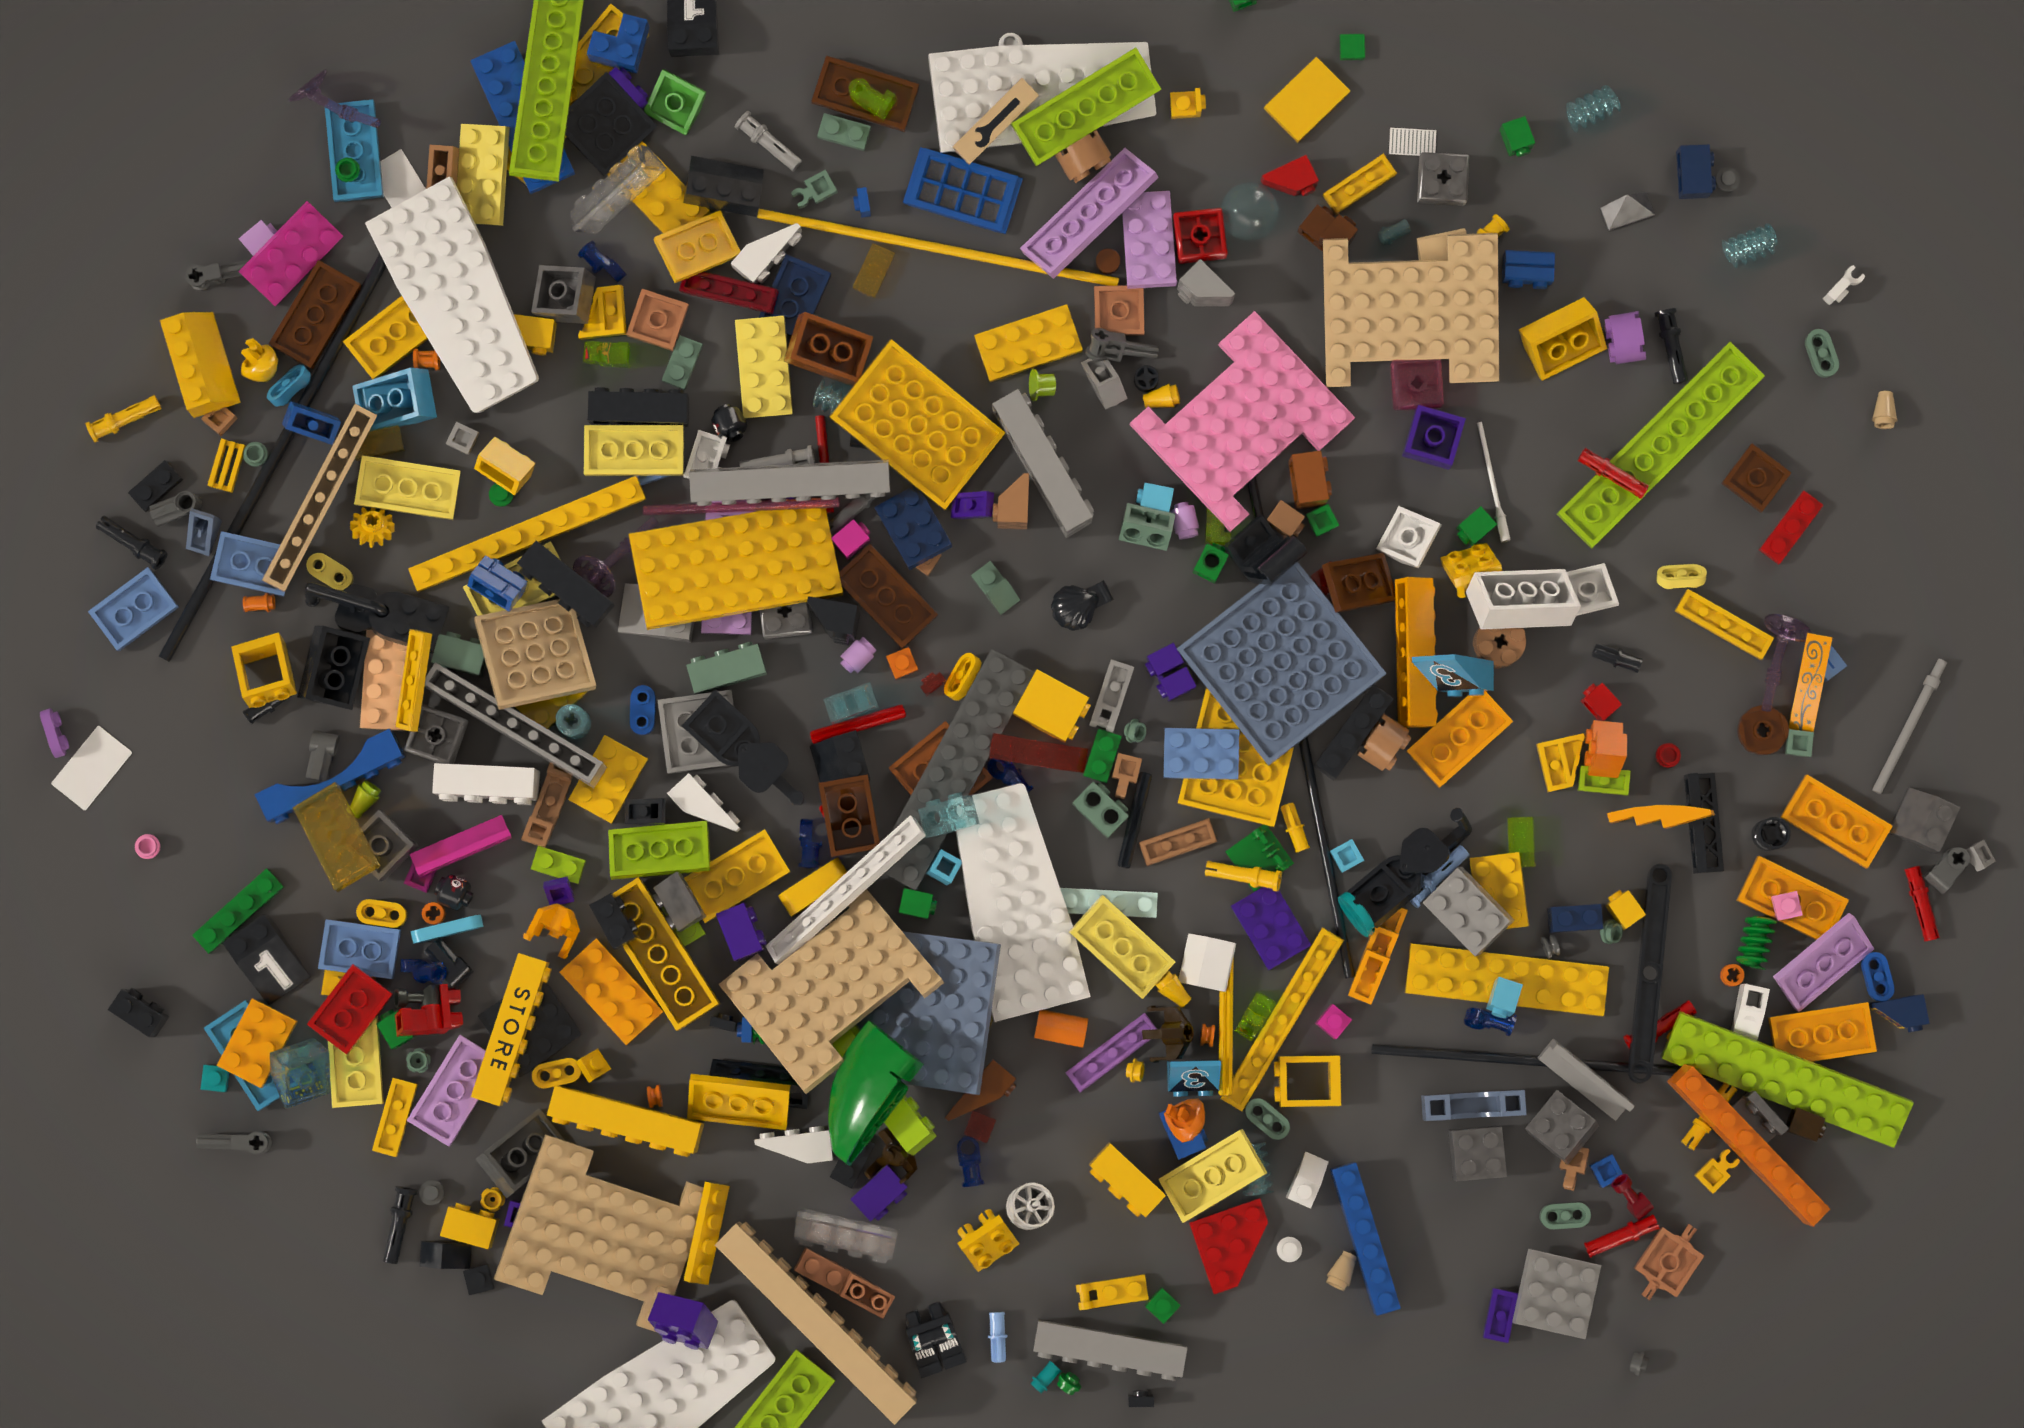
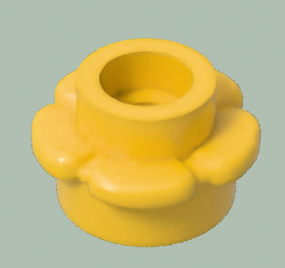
[1126,1058,1145,1083]
[480,1187,505,1212]

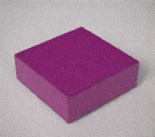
[403,862,437,893]

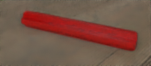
[810,705,906,744]

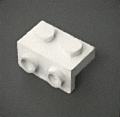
[684,430,730,479]

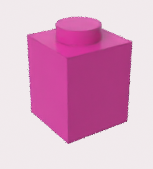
[831,519,870,560]
[1315,1004,1352,1039]

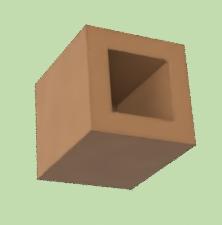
[1267,500,1305,538]

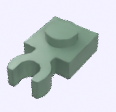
[791,169,838,208]

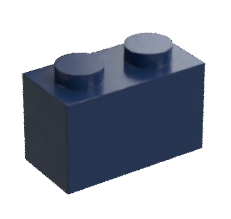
[1676,144,1716,199]
[1547,904,1603,933]

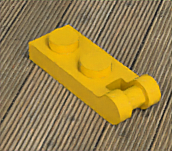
[1076,1274,1149,1310]

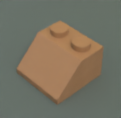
[993,473,1029,529]

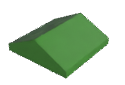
[644,69,706,135]

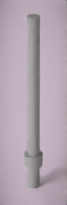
[1872,659,1947,794]

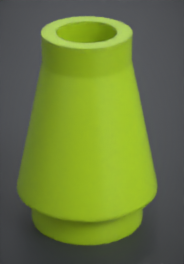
[347,780,381,819]

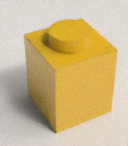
[1605,890,1646,929]

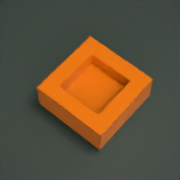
[886,647,918,679]

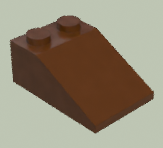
[818,774,880,857]
[945,1059,1017,1121]

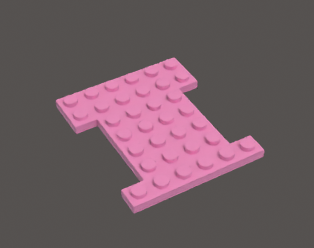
[1129,311,1355,532]

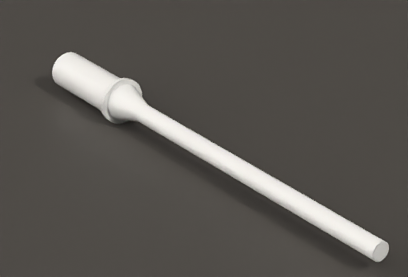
[1477,422,1511,542]

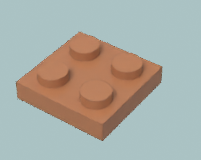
[1094,286,1144,336]
[626,289,689,351]

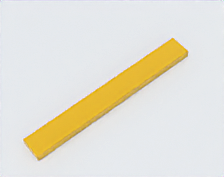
[1220,927,1344,1111]

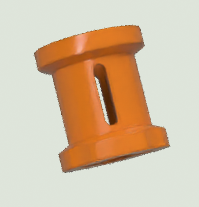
[413,349,441,370]

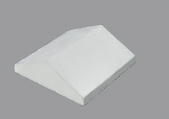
[1376,506,1441,568]
[1566,563,1619,616]
[1179,933,1236,992]

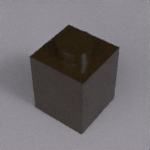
[1786,1107,1826,1142]

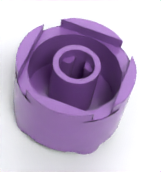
[1604,311,1646,365]

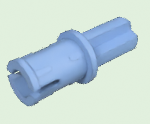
[988,1312,1008,1363]

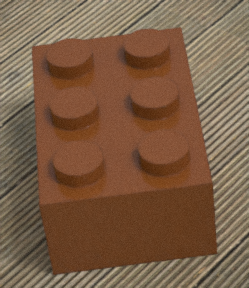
[784,312,873,386]

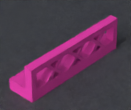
[409,815,512,878]

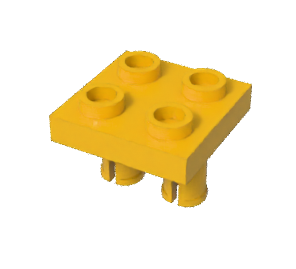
[1440,543,1502,598]
[957,1209,1019,1272]

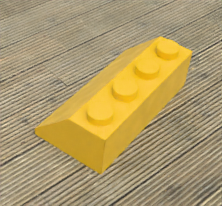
[160,312,241,418]

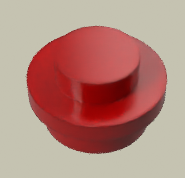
[1655,743,1681,768]

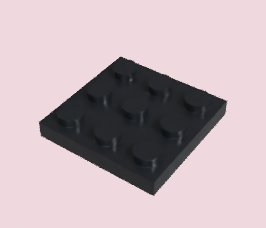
[565,72,657,177]
[478,982,583,1077]

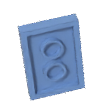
[210,531,285,597]
[88,567,179,651]
[1164,728,1240,780]
[318,919,401,979]

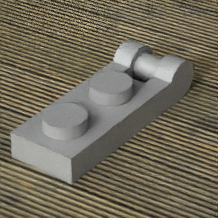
[1089,659,1134,733]

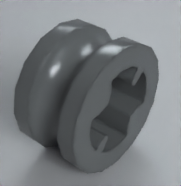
[1541,934,1560,959]

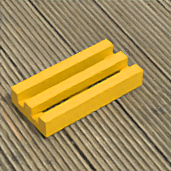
[207,438,246,493]

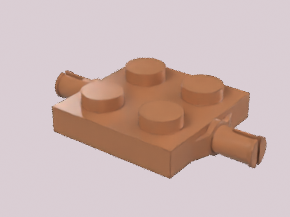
[1634,1224,1704,1300]

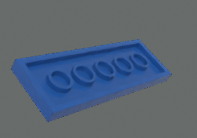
[470,41,575,194]

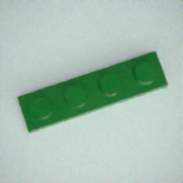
[192,868,284,954]

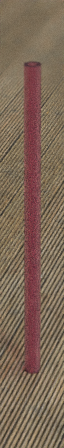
[643,497,840,515]

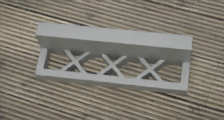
[1537,1038,1634,1121]

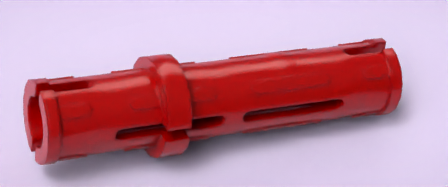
[1577,447,1649,499]
[1904,865,1940,942]
[1584,1214,1660,1258]

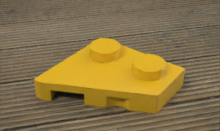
[578,285,627,340]
[1536,733,1585,792]

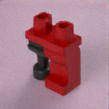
[394,984,463,1037]

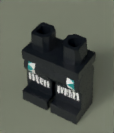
[905,1301,967,1379]

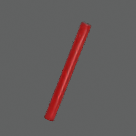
[815,415,834,514]

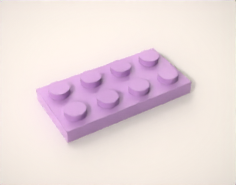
[1122,191,1177,289]
[1773,913,1874,1012]
[407,1035,486,1147]

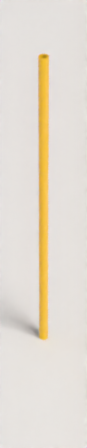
[757,209,1119,286]

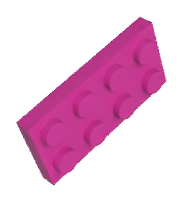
[238,201,343,306]

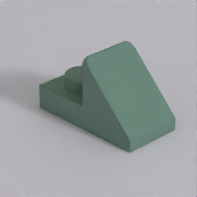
[971,561,1020,615]

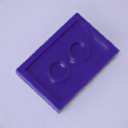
[1230,887,1311,970]

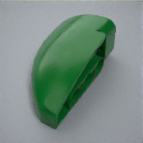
[828,1020,924,1166]

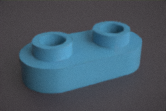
[267,364,311,407]

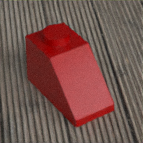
[1261,155,1319,196]

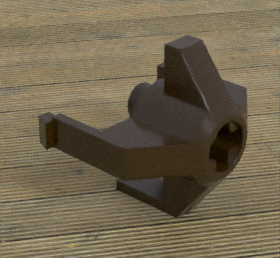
[1142,1006,1194,1063]
[864,1127,918,1184]

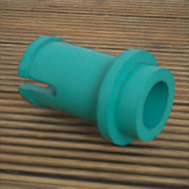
[1030,1361,1062,1394]

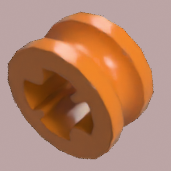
[422,902,446,925]
[1720,964,1744,986]
[1200,1024,1215,1047]
[647,1085,663,1109]

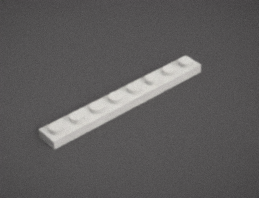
[765,815,926,965]

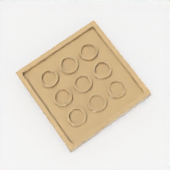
[474,599,596,710]

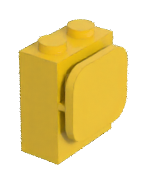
[1013,669,1091,743]

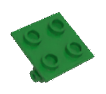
[1225,825,1294,892]

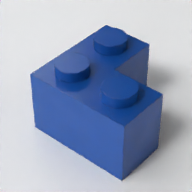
[587,13,650,74]

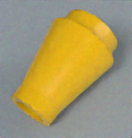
[1143,383,1180,408]
[1155,971,1191,1008]

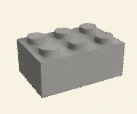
[1423,867,1515,956]

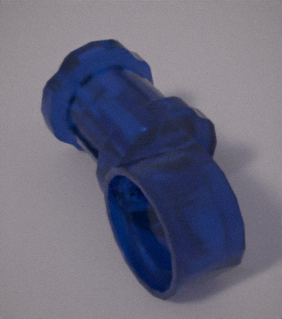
[577,240,627,282]
[987,754,1034,793]
[798,819,822,869]
[400,959,447,984]
[1464,1008,1517,1036]
[957,1136,985,1187]

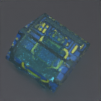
[270,1038,331,1109]

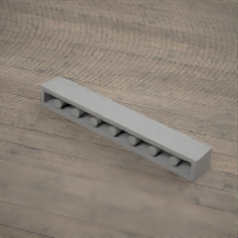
[689,460,890,506]
[425,662,607,788]

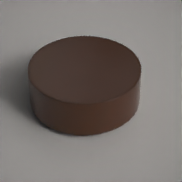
[1096,248,1120,274]

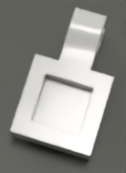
[1823,265,1865,305]

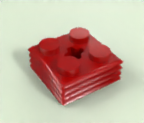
[1173,208,1227,264]

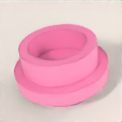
[135,834,160,859]

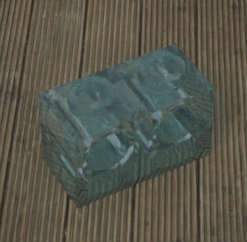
[823,682,879,725]
[918,792,980,838]

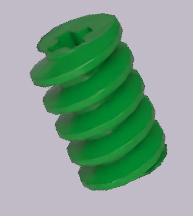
[1736,916,1777,970]

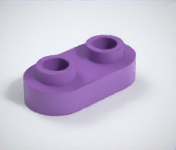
[40,708,69,758]

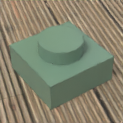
[1785,729,1814,757]

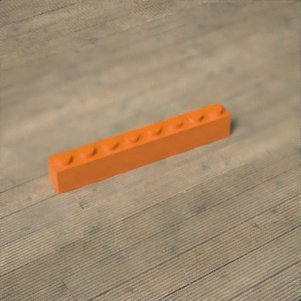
[1667,1064,1830,1227]

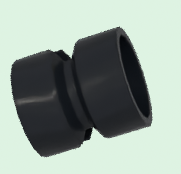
[1752,817,1791,851]

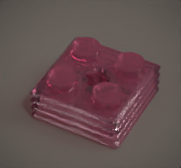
[1390,359,1444,410]

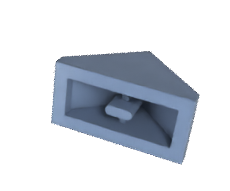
[186,508,222,556]

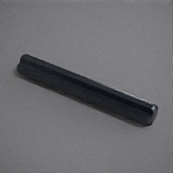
[1118,772,1152,869]

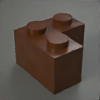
[1297,204,1358,252]

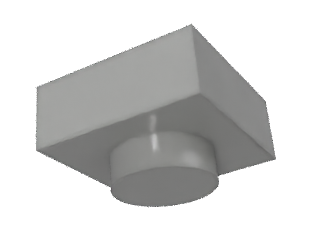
[446,422,480,455]
[1966,839,1995,872]

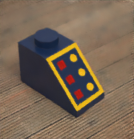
[1869,994,1930,1032]

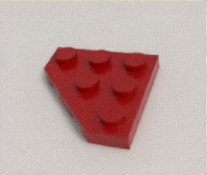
[1189,1198,1268,1294]

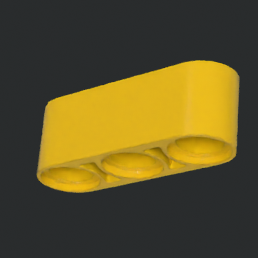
[778,857,848,917]

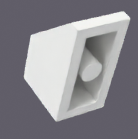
[1286,1151,1328,1209]

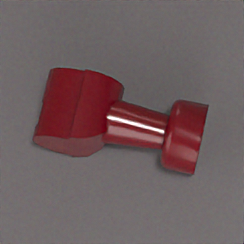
[1611,1174,1654,1221]

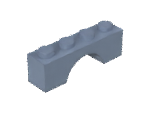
[1421,1090,1526,1121]

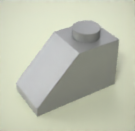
[1081,358,1128,409]

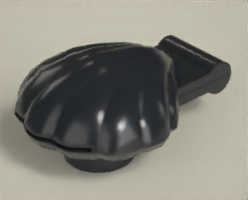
[1051,580,1114,631]

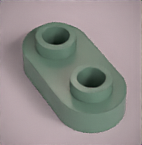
[1805,329,1839,378]
[1245,1098,1290,1140]
[1539,1202,1591,1230]

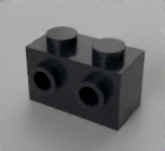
[589,893,639,950]
[108,988,169,1037]

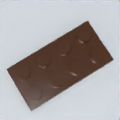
[811,55,920,132]
[269,260,362,370]
[839,544,938,649]

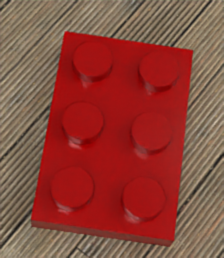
[307,964,394,1055]

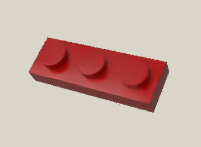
[1759,491,1823,565]

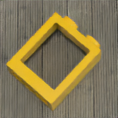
[231,632,297,708]
[1274,1056,1341,1107]

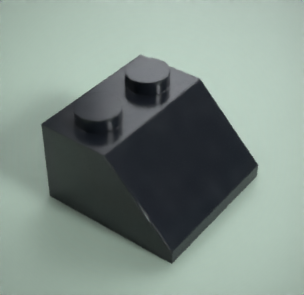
[810,730,871,783]

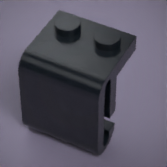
[1223,515,1307,585]

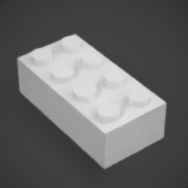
[1466,569,1581,629]
[432,763,540,805]

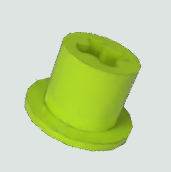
[1029,369,1056,401]

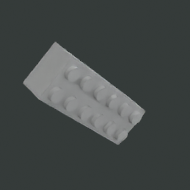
[992,389,1094,538]

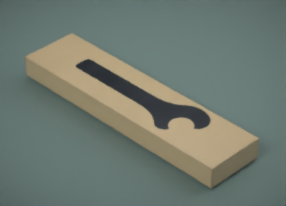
[952,78,1039,165]

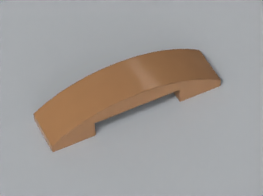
[521,763,573,848]

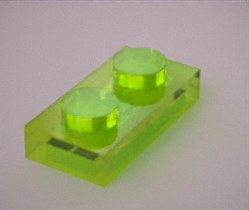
[1508,817,1536,867]

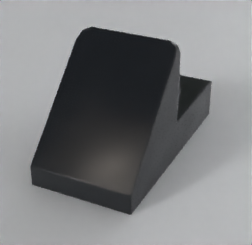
[625,798,666,825]

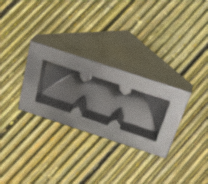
[1600,192,1655,231]

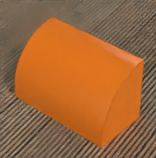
[1034,1009,1089,1048]

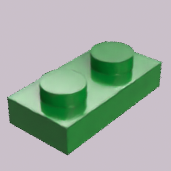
[1083,729,1122,784]

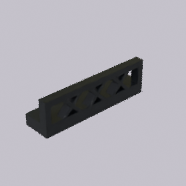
[1684,773,1724,874]
[709,1059,809,1109]

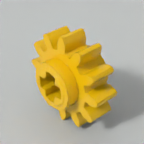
[350,507,395,548]

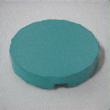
[1338,892,1375,937]

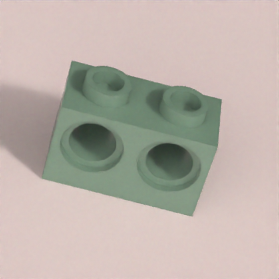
[1119,503,1175,551]
[1072,782,1129,839]

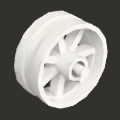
[1006,1183,1055,1230]

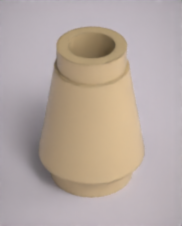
[1872,391,1897,429]
[1326,1251,1357,1291]

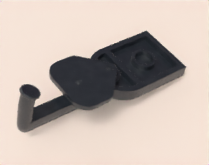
[305,582,449,654]
[682,690,804,806]
[1347,808,1472,928]

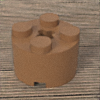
[1055,130,1111,183]
[1473,627,1526,669]
[1357,714,1411,771]

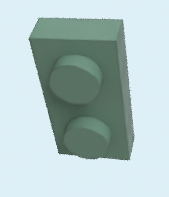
[817,113,871,151]
[662,335,703,390]

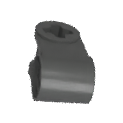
[1923,847,1970,894]

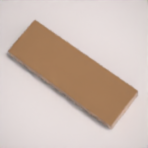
[1139,818,1217,866]

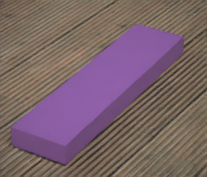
[1065,1013,1157,1093]

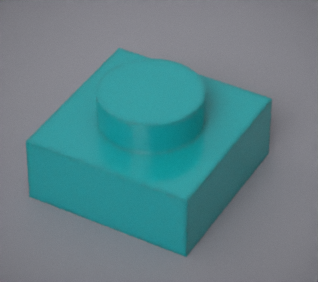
[200,1065,230,1092]

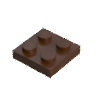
[1721,443,1791,513]

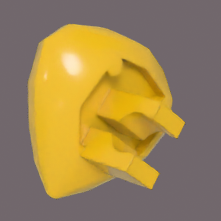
[241,338,278,382]

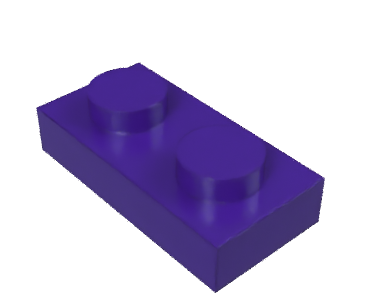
[951,491,994,519]
[1483,1288,1518,1343]

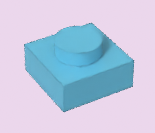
[1330,839,1364,873]

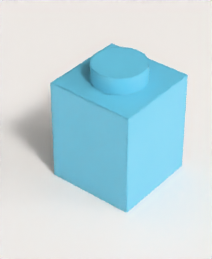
[1136,483,1174,512]
[926,849,962,885]
[1486,977,1523,1018]

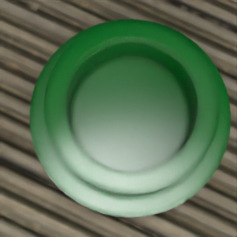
[335,158,360,182]
[489,483,514,507]
[1057,1372,1081,1395]

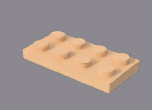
[360,630,407,731]

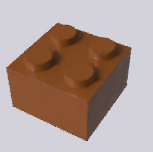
[1288,450,1332,510]

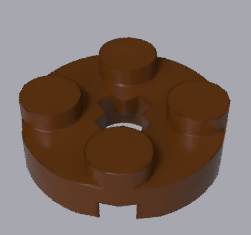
[1737,705,1789,755]

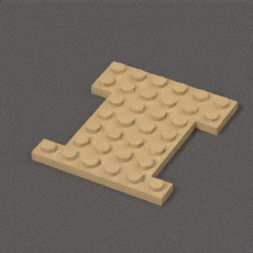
[1323,233,1499,387]
[719,889,944,1094]
[494,1134,704,1333]

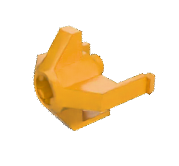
[523,903,580,959]

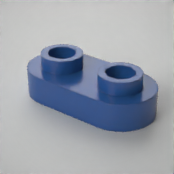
[630,685,656,735]
[1861,952,1894,1001]

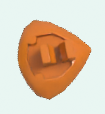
[1164,1098,1205,1143]

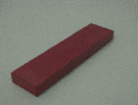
[679,272,779,314]

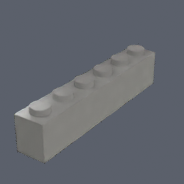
[1033,1319,1187,1381]

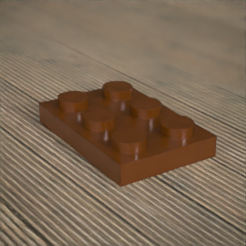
[1322,553,1395,613]

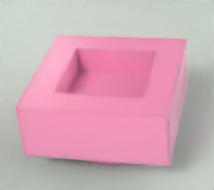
[1771,891,1803,921]

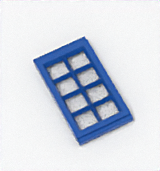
[903,147,1023,234]

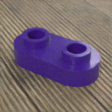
[609,67,648,109]

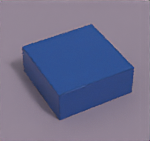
[1589,1154,1623,1188]

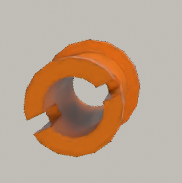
[243,593,276,612]

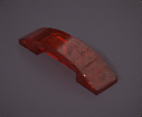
[989,733,1088,773]

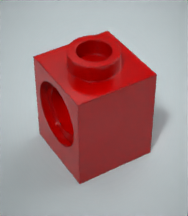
[1581,682,1622,721]

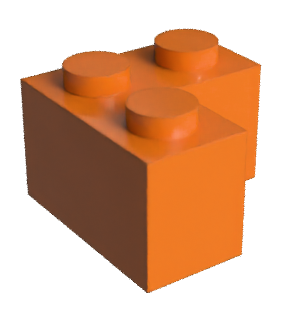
[1584,720,1627,778]

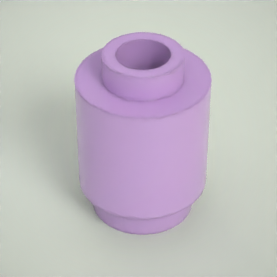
[1170,502,1199,540]
[840,637,877,673]

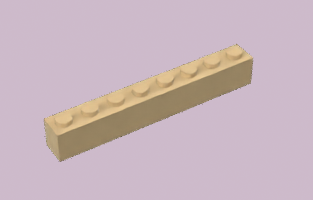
[261,404,377,592]

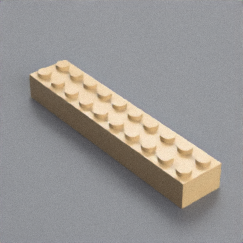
[715,1221,917,1425]

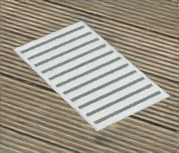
[1389,128,1436,156]

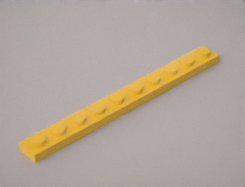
[408,476,646,592]

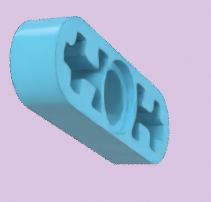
[411,915,484,944]

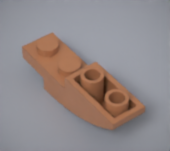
[794,1247,895,1318]

